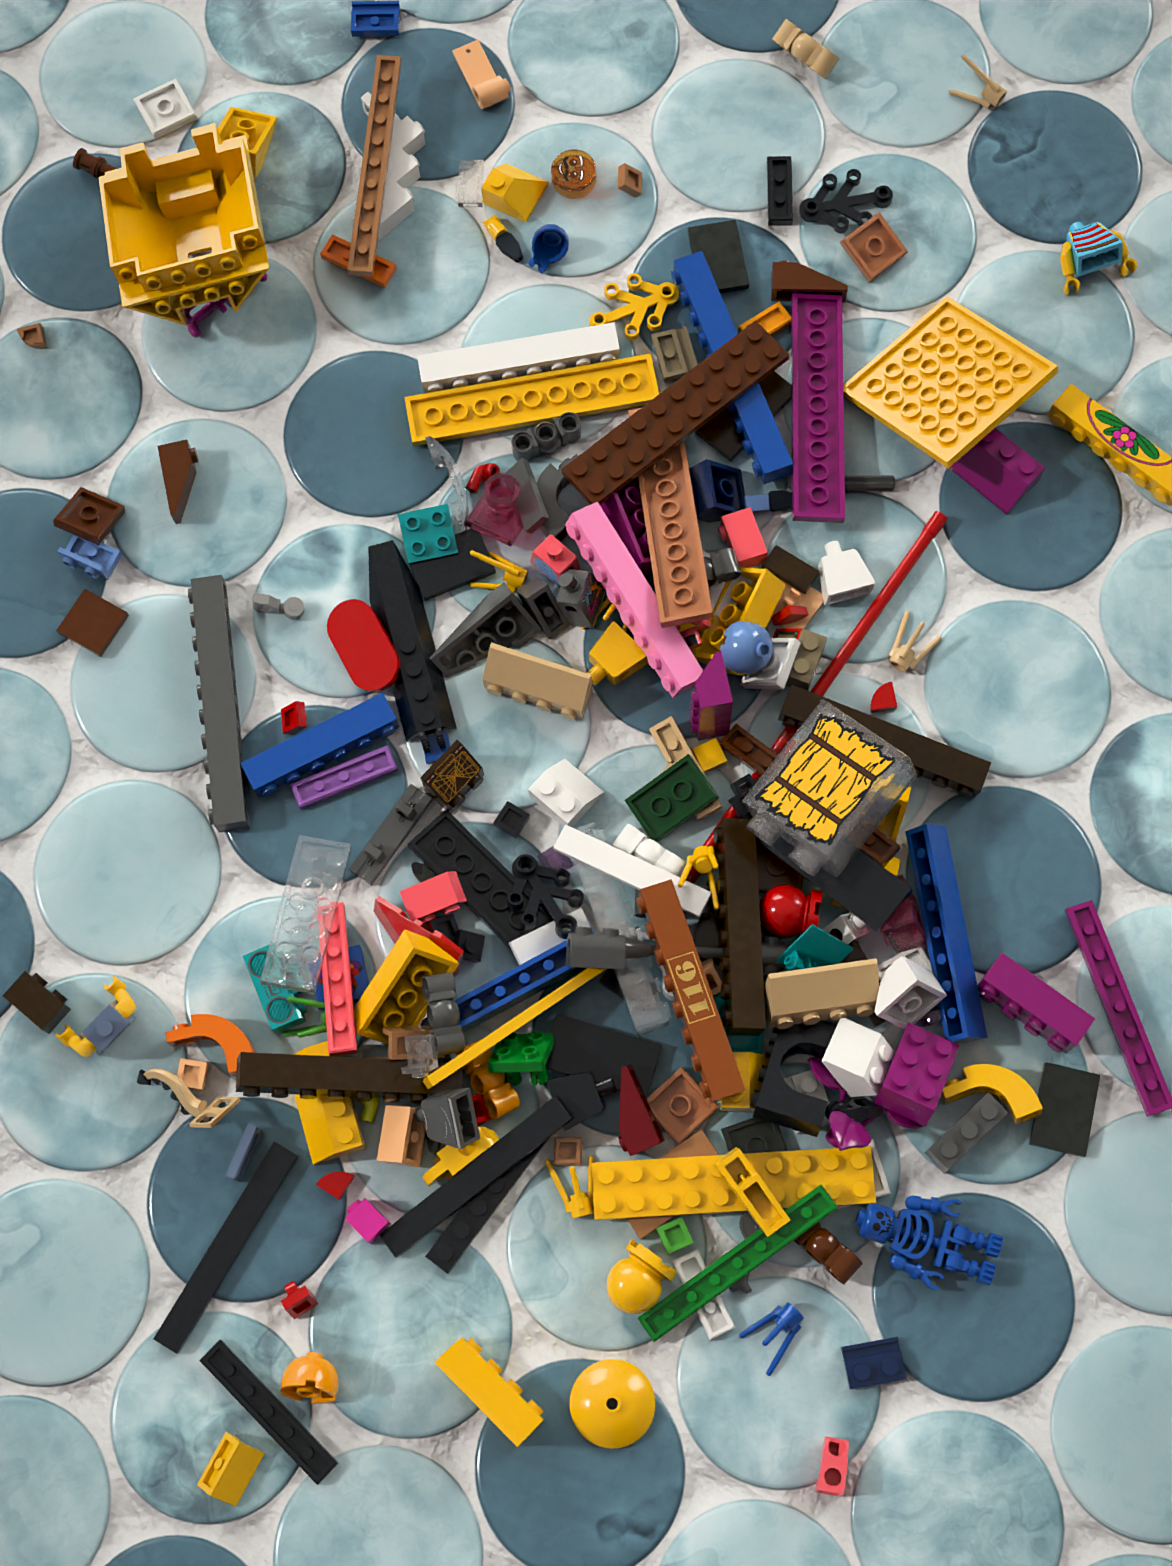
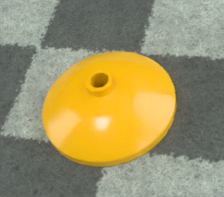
[570,1359,655,1449]

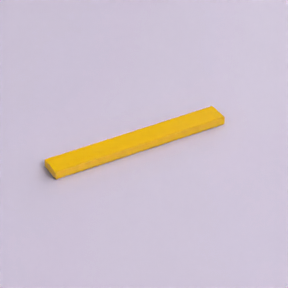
[423,968,607,1089]

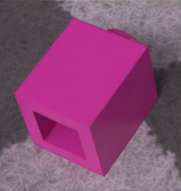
[345,1198,391,1244]

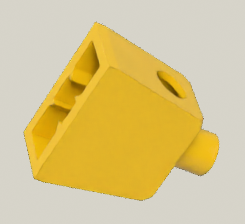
[587,621,648,686]

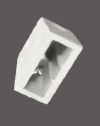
[818,541,875,606]

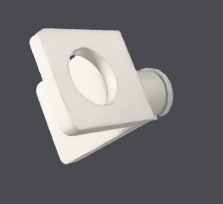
[822,912,870,944]

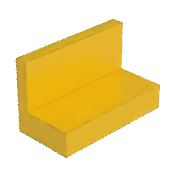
[197,1432,265,1507]

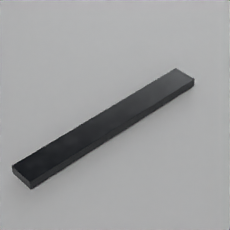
[380,1096,573,1258]
[153,1142,299,1354]

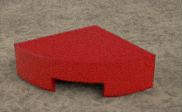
[771,605,809,626]
[870,682,897,713]
[316,1171,355,1200]

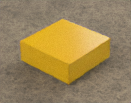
[692,738,727,773]

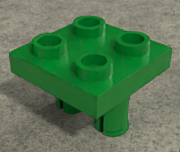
[487,1032,555,1086]

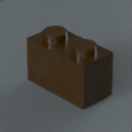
[3,971,71,1034]

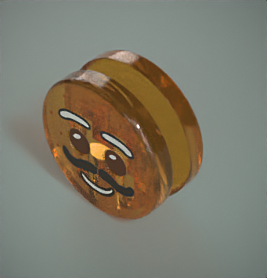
[551,149,596,199]

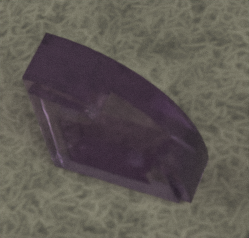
[537,846,574,870]
[914,1010,941,1027]

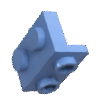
[57,535,122,580]

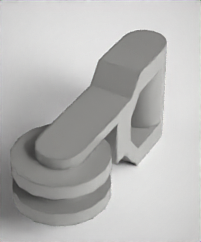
[252,593,304,620]

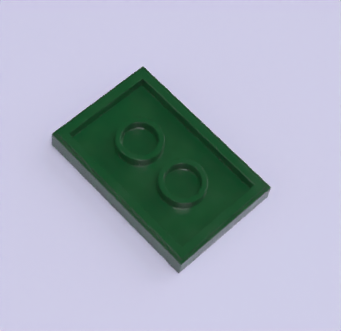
[624,754,720,843]

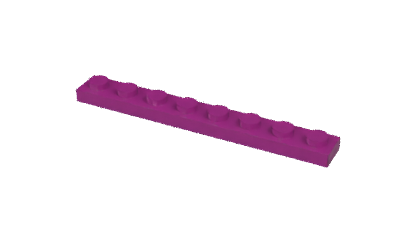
[1065,900,1172,1117]

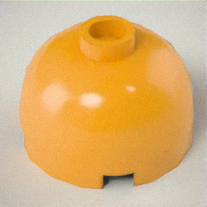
[280,1352,339,1404]

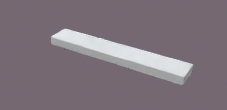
[553,824,711,918]

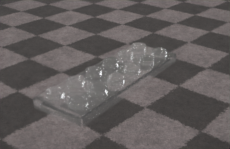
[260,835,352,994]

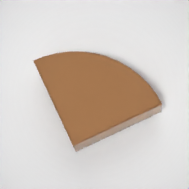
[17,323,48,349]

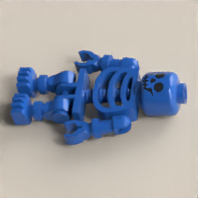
[855,1195,1003,1290]

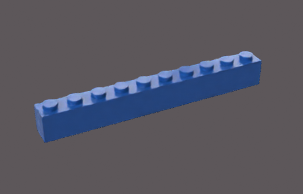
[671,251,793,485]

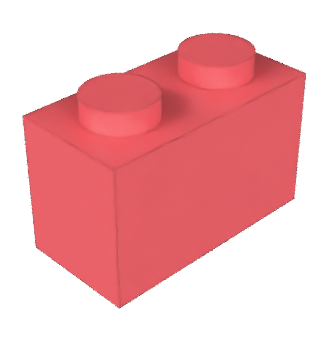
[718,507,768,568]
[399,871,467,924]

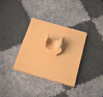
[770,578,823,629]

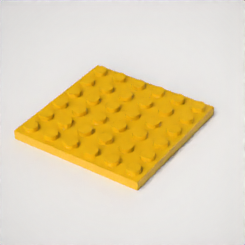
[843,296,1058,469]

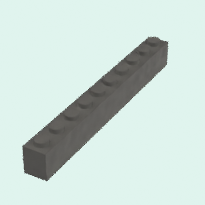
[188,575,250,832]

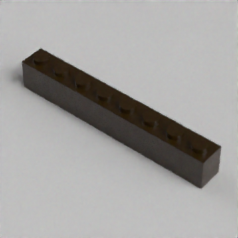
[777,685,991,798]
[714,818,766,1036]
[236,1052,462,1104]

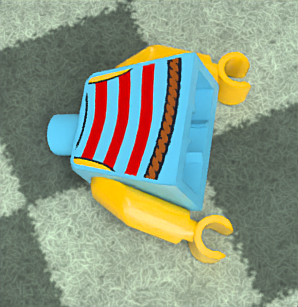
[1060,222,1138,295]

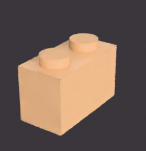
[377,1105,426,1167]

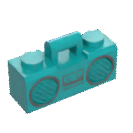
[243,944,308,1034]

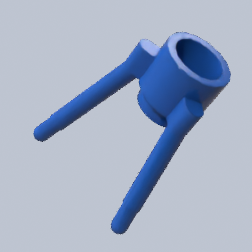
[739,1302,804,1376]

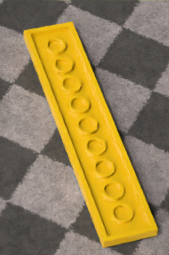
[404,354,659,446]
[591,1146,876,1220]

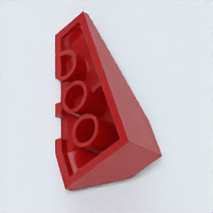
[373,896,464,977]

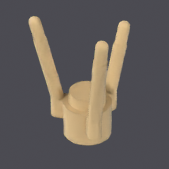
[949,55,1007,109]
[888,611,942,672]

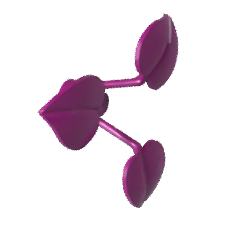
[807,1057,924,1151]

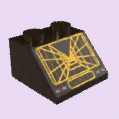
[420,740,484,812]

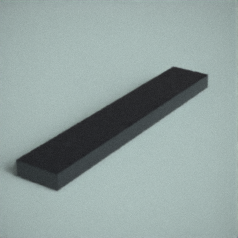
[199,1339,339,1485]

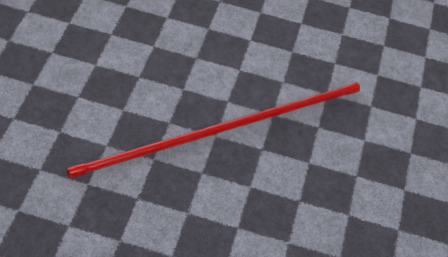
[686,511,948,884]

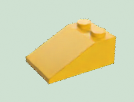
[217,107,277,179]

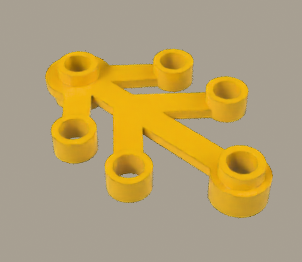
[589,273,679,341]

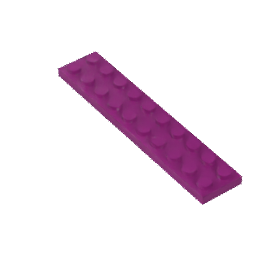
[791,293,845,523]

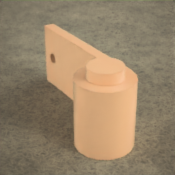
[452,40,511,110]

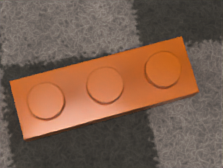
[320,234,397,288]

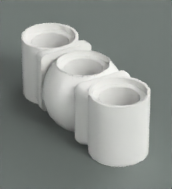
[612,824,687,877]

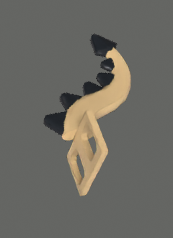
[137,1068,241,1128]

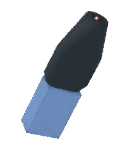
[744,490,792,512]

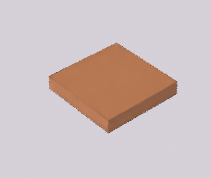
[839,212,908,282]
[647,1067,719,1145]

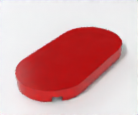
[327,599,401,692]

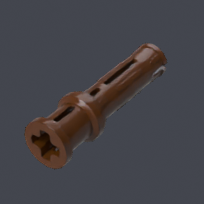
[73,148,118,178]

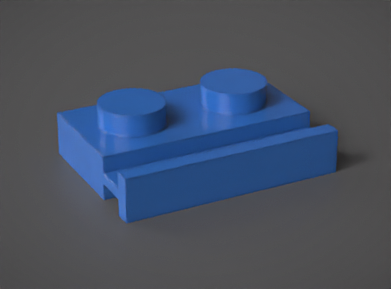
[351,1,400,37]

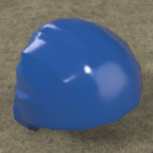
[528,224,569,274]

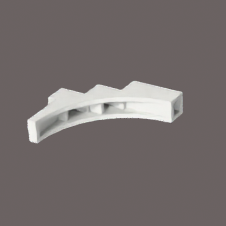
[353,92,426,241]

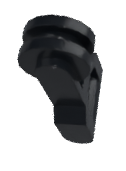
[825,1096,882,1120]

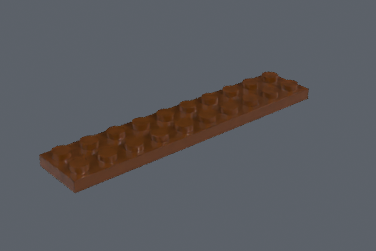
[561,321,790,505]

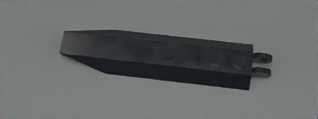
[368,540,457,753]

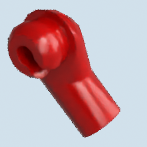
[465,463,500,493]

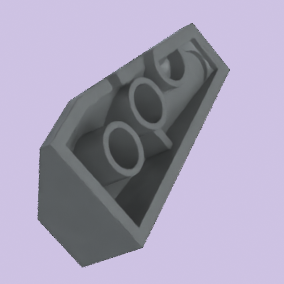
[430,582,542,677]

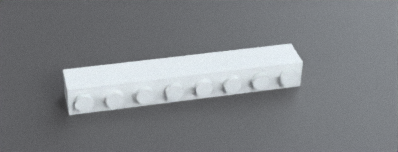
[417,322,620,393]

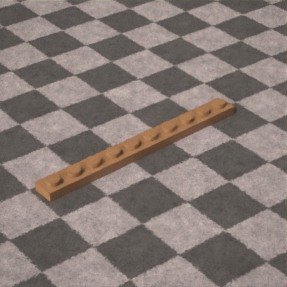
[347,55,402,277]

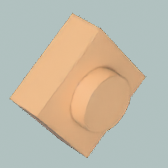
[177,1058,209,1091]

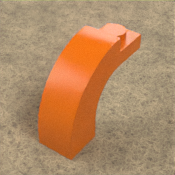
[165,1014,256,1077]

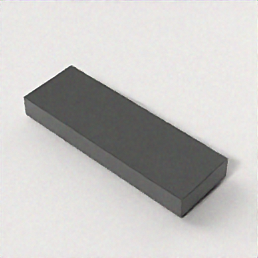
[505,458,549,534]

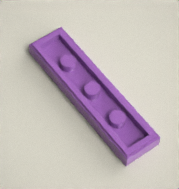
[290,745,398,810]

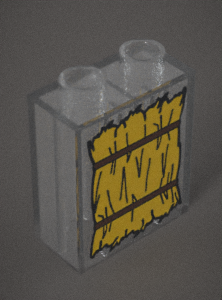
[742,699,917,877]

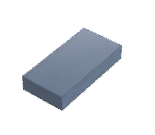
[225,1123,262,1182]

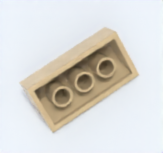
[483,643,593,720]
[764,958,879,1029]

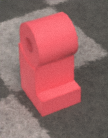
[815,1436,849,1497]

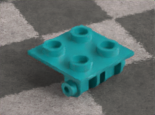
[398,504,458,564]
[777,924,853,971]

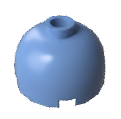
[720,621,773,674]

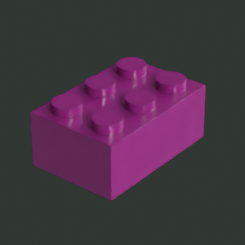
[874,1022,960,1127]

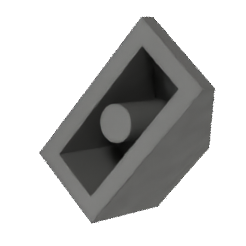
[515,576,570,639]

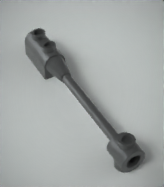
[565,927,786,975]

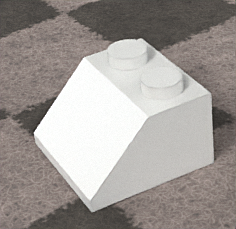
[528,759,604,828]
[874,956,947,1029]
[822,1018,895,1097]

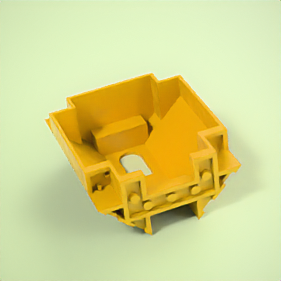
[99,123,269,326]

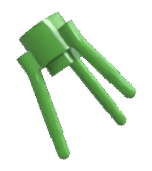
[282,996,327,1038]

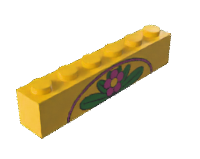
[1048,383,1172,506]

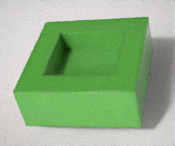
[656,1217,694,1255]

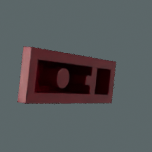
[618,1064,665,1157]

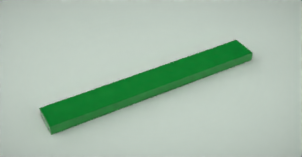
[638,1184,838,1342]

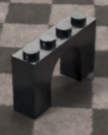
[750,1020,837,1137]

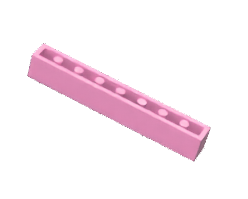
[565,502,703,698]

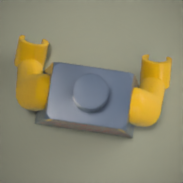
[55,976,136,1057]

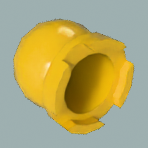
[606,1239,677,1314]

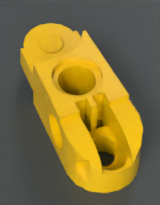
[422,1127,500,1186]

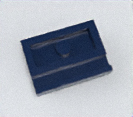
[841,1337,906,1389]

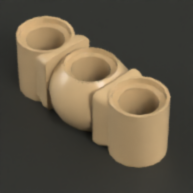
[772,19,840,79]

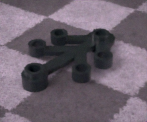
[799,169,893,234]
[507,854,584,939]

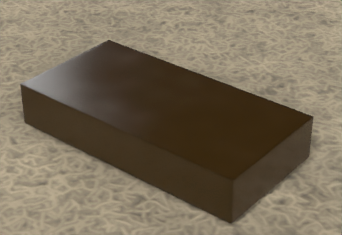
[762,545,820,594]

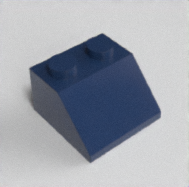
[689,459,745,522]

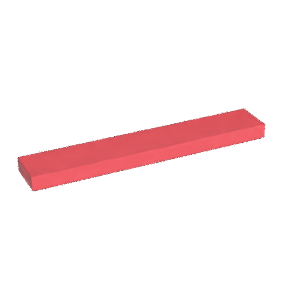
[317,902,358,1057]

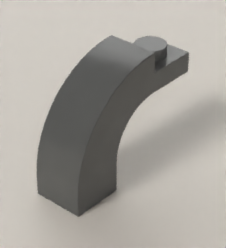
[536,454,578,542]

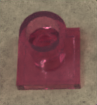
[466,473,524,547]

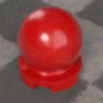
[759,885,823,938]

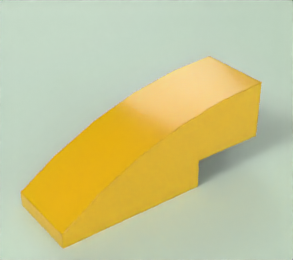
[713,1147,790,1237]

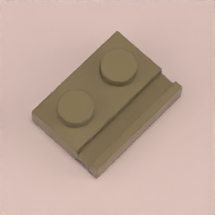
[651,326,698,383]

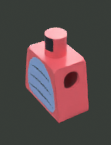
[530,534,581,589]

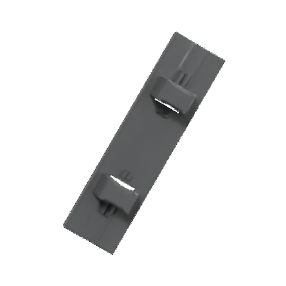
[349,784,433,886]

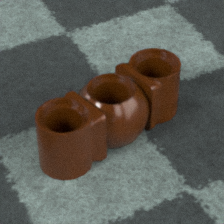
[794,1222,863,1285]

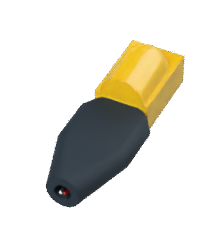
[483,215,523,262]

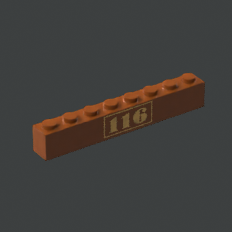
[636,879,745,1104]

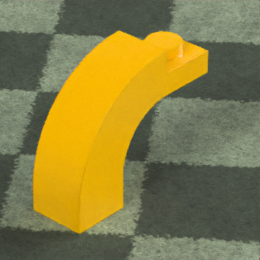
[941,1064,1043,1125]

